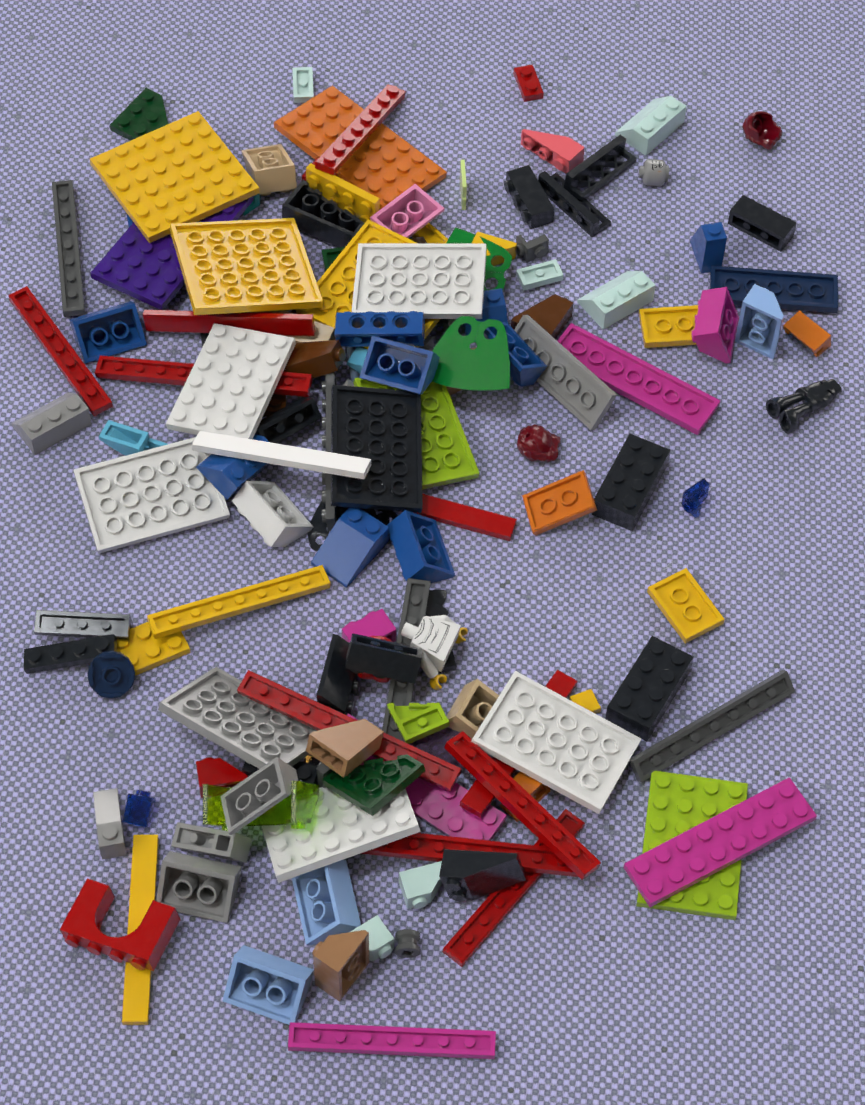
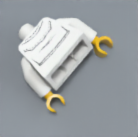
[401,615,468,690]

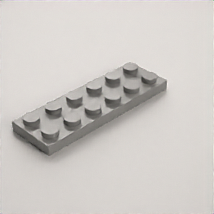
[514,315,617,430]

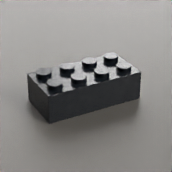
[592,433,670,532]
[605,636,694,742]

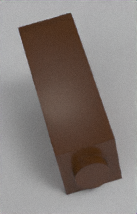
[511,294,574,339]
[283,340,346,378]

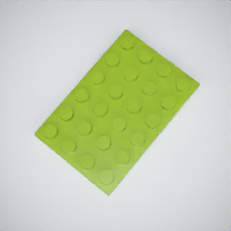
[353,377,480,490]
[636,771,748,920]

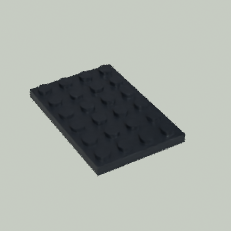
[331,385,423,513]

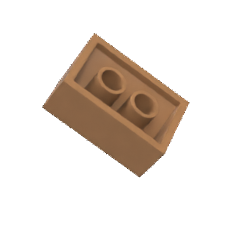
[312,930,369,1002]

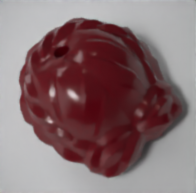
[742,111,783,150]
[517,424,561,462]

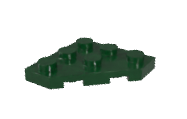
[110,88,168,141]
[322,754,426,816]

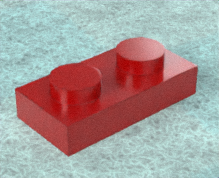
[513,64,544,102]

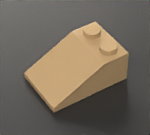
[241,144,297,196]
[447,679,499,739]

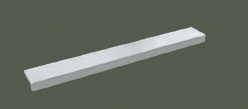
[192,431,371,479]

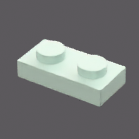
[292,67,314,103]
[516,259,563,291]

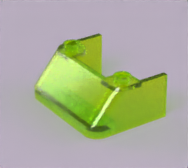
[203,781,319,831]

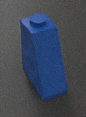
[690,222,727,274]

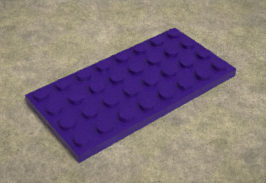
[90,196,254,310]

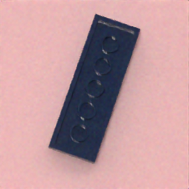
[710,265,838,313]

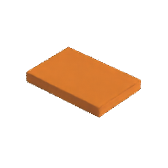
[522,470,597,536]

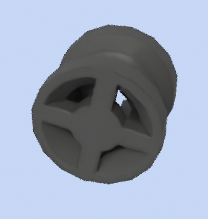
[395,929,420,958]

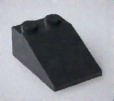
[439,849,526,902]

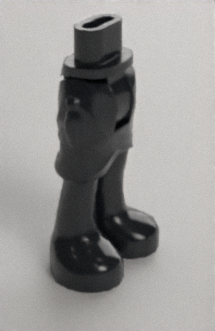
[766,379,842,434]

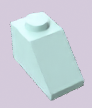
[399,861,442,909]
[350,915,394,961]

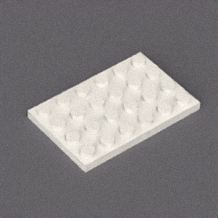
[352,243,487,319]
[166,323,296,439]
[73,437,230,554]
[471,671,641,814]
[259,787,421,883]

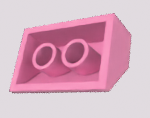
[370,184,445,238]

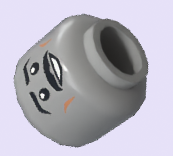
[638,159,669,187]

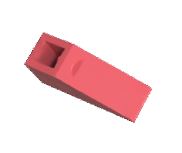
[521,129,585,173]

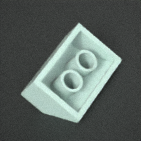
[615,96,687,156]
[577,271,656,330]

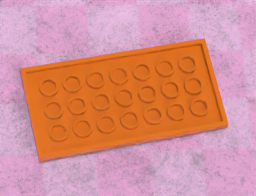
[274,85,447,210]

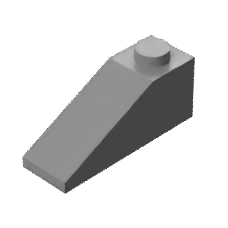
[93,788,127,860]
[171,822,252,863]

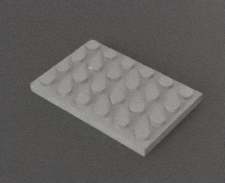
[158,667,317,769]

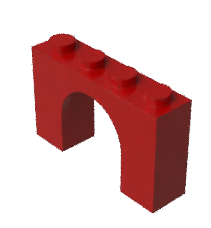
[60,878,181,971]

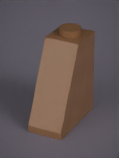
[306,719,384,778]

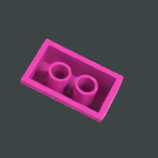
[691,287,739,364]

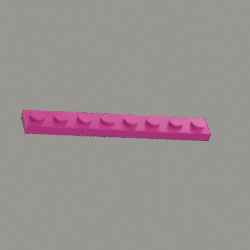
[288,1022,496,1059]

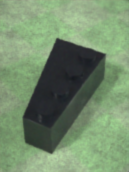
[282,180,365,248]

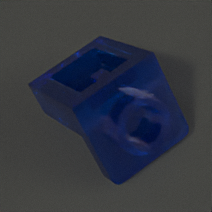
[681,478,710,518]
[122,790,156,827]

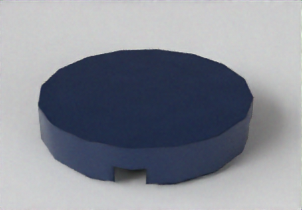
[87,651,135,699]

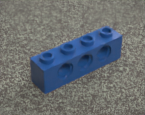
[335,311,425,347]

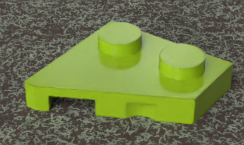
[387,703,450,744]

